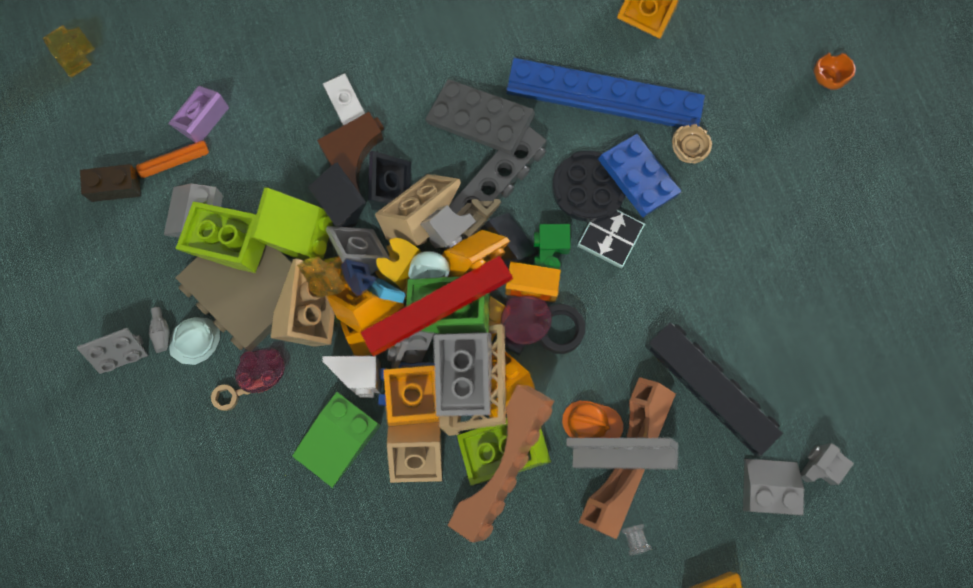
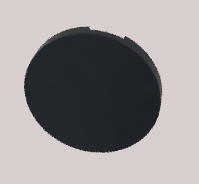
[552,151,626,222]

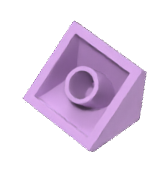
[169,86,229,143]

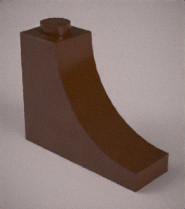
[317,112,384,195]

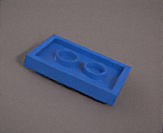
[598,134,682,218]

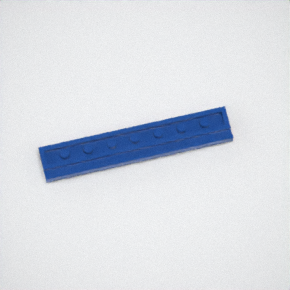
[506,58,705,128]

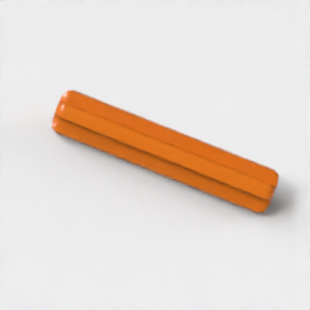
[136,140,209,178]

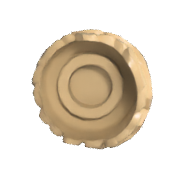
[672,124,712,164]

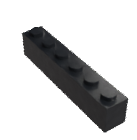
[645,322,783,457]

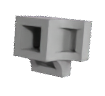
[420,205,476,249]
[800,443,854,485]

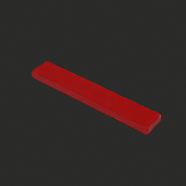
[360,256,513,357]

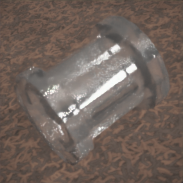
[622,523,652,556]

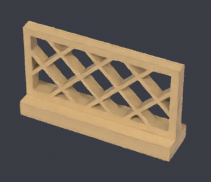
[439,324,506,436]

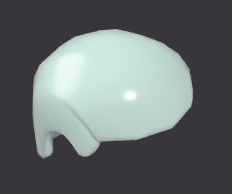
[408,252,450,279]

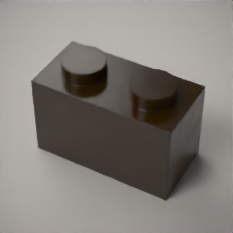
[80,164,141,202]

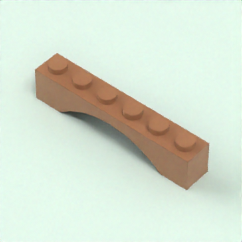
[579,377,676,539]
[448,385,554,543]

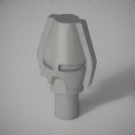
[149,307,170,353]

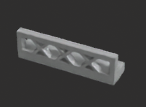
[566,438,678,470]

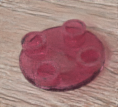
[501,296,552,344]
[235,349,285,393]

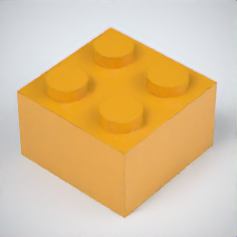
[384,366,439,426]

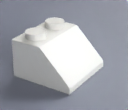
[323,356,381,398]

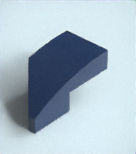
[341,259,377,296]

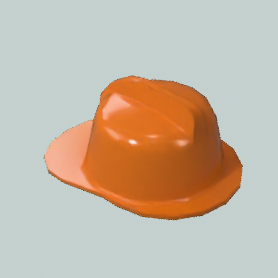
[562,400,623,438]

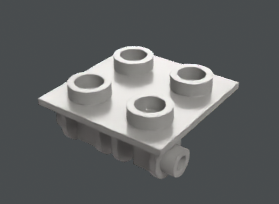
[77,328,148,374]

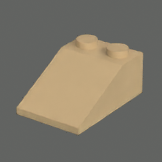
[375,174,461,246]
[271,259,340,347]

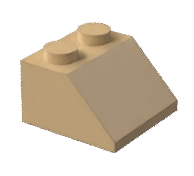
[387,422,442,483]

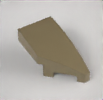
[457,199,501,238]

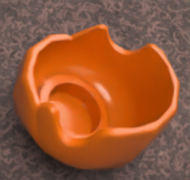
[814,53,856,90]

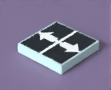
[578,211,645,269]

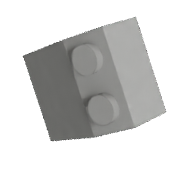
[434,333,492,416]

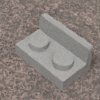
[387,331,434,369]

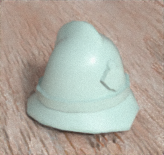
[169,317,220,365]

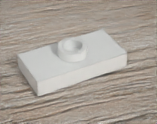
[323,74,365,126]

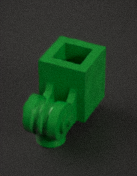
[534,224,570,269]

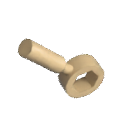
[211,375,275,411]

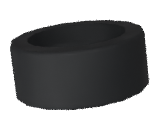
[536,304,585,354]

